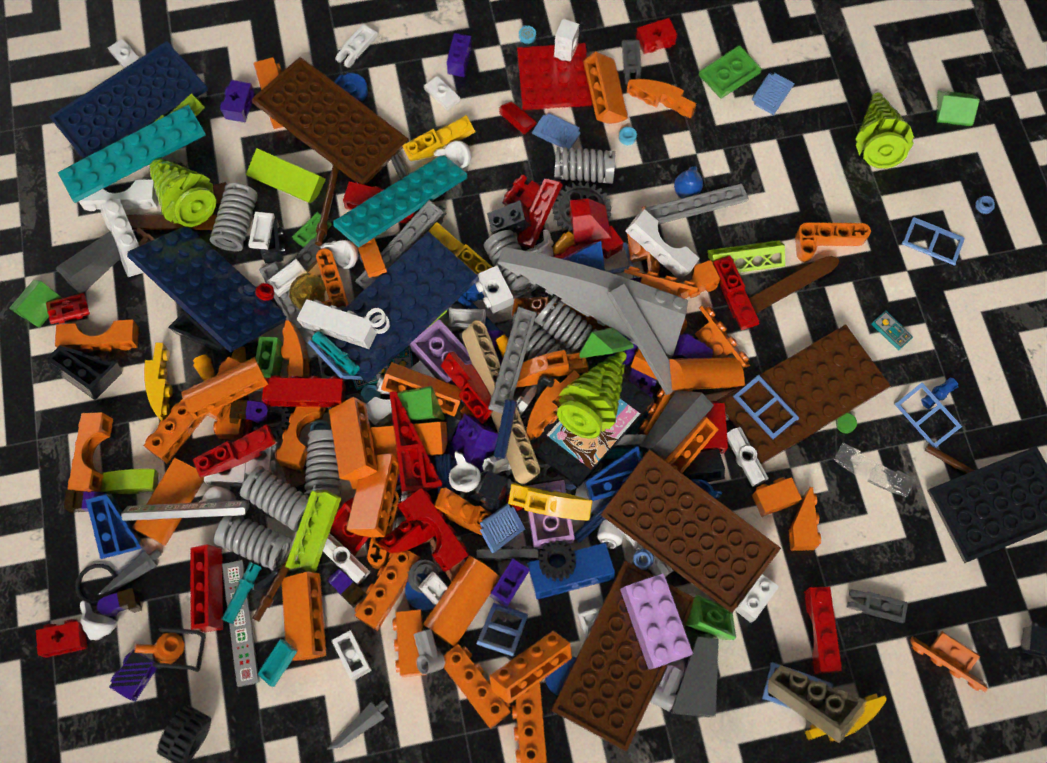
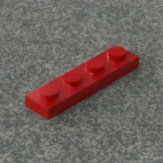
[517,178,562,249]

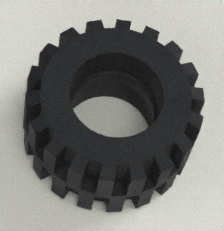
[157,705,211,763]

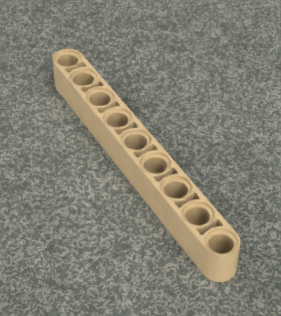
[462,320,540,484]

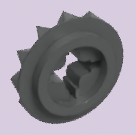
[407,560,439,593]

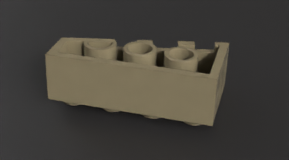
[768,665,866,743]

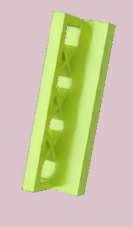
[708,241,785,273]
[285,490,342,573]

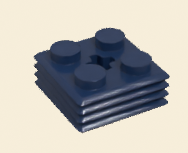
[435,454,461,495]

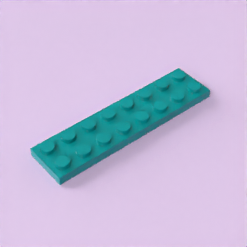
[57,105,206,203]
[333,156,467,247]

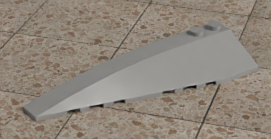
[498,247,688,358]

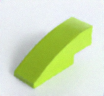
[101,469,159,494]

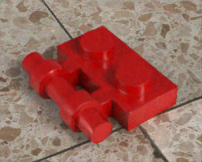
[502,175,541,213]
[46,293,90,324]

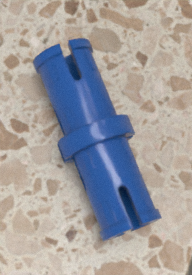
[921,378,958,409]

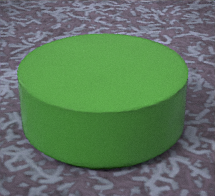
[836,413,857,433]

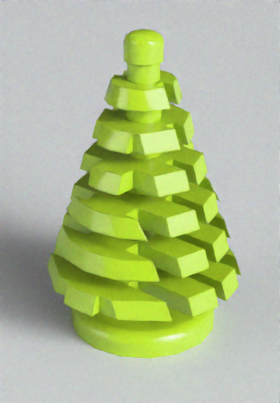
[856,92,914,169]
[149,158,216,227]
[557,351,627,439]

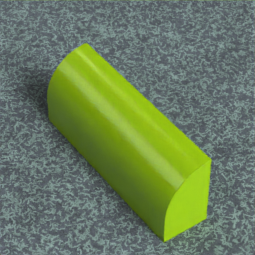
[246,148,326,203]

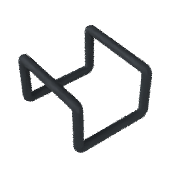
[152,627,206,672]

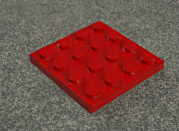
[517,43,592,110]

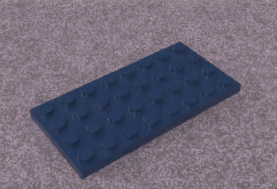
[49,41,208,159]
[127,226,287,353]
[324,232,479,383]

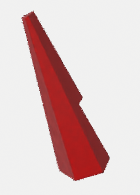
[389,392,442,495]

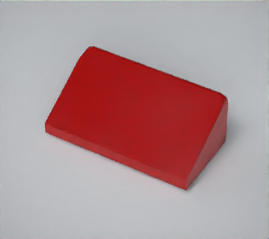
[499,101,537,135]

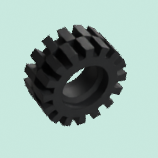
[255,406,291,439]
[539,541,576,581]

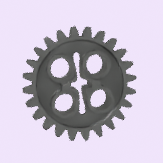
[552,182,612,233]

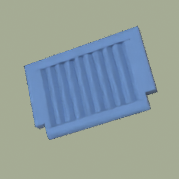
[752,73,795,115]
[532,113,580,151]
[480,503,525,553]

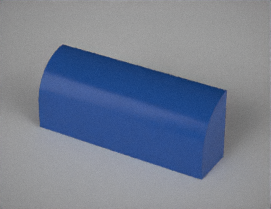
[527,543,615,600]

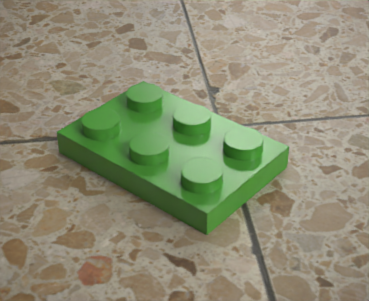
[699,45,762,99]

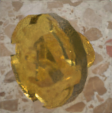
[289,273,326,309]

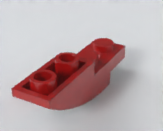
[713,256,759,331]
[441,352,493,424]
[193,425,276,477]
[378,502,446,553]

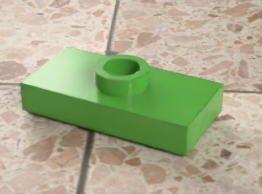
[292,212,332,248]

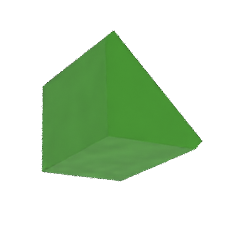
[937,90,980,126]
[9,280,62,328]
[579,328,634,358]
[397,386,445,424]
[686,595,736,640]

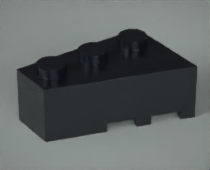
[168,310,230,356]
[46,345,122,400]
[463,471,508,514]

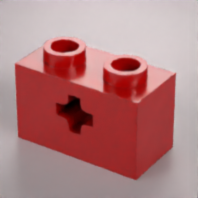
[636,18,677,55]
[36,619,87,658]

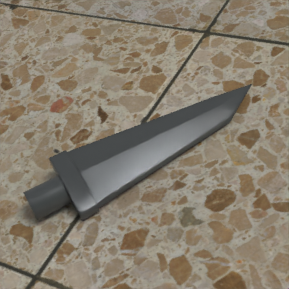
[98,549,162,595]
[326,700,389,750]

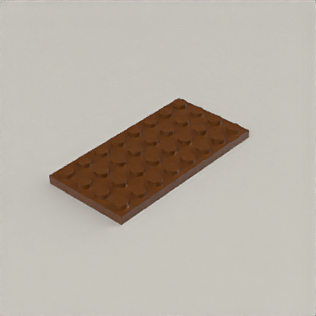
[252,57,409,185]
[717,324,891,465]
[600,450,781,613]
[550,560,694,752]

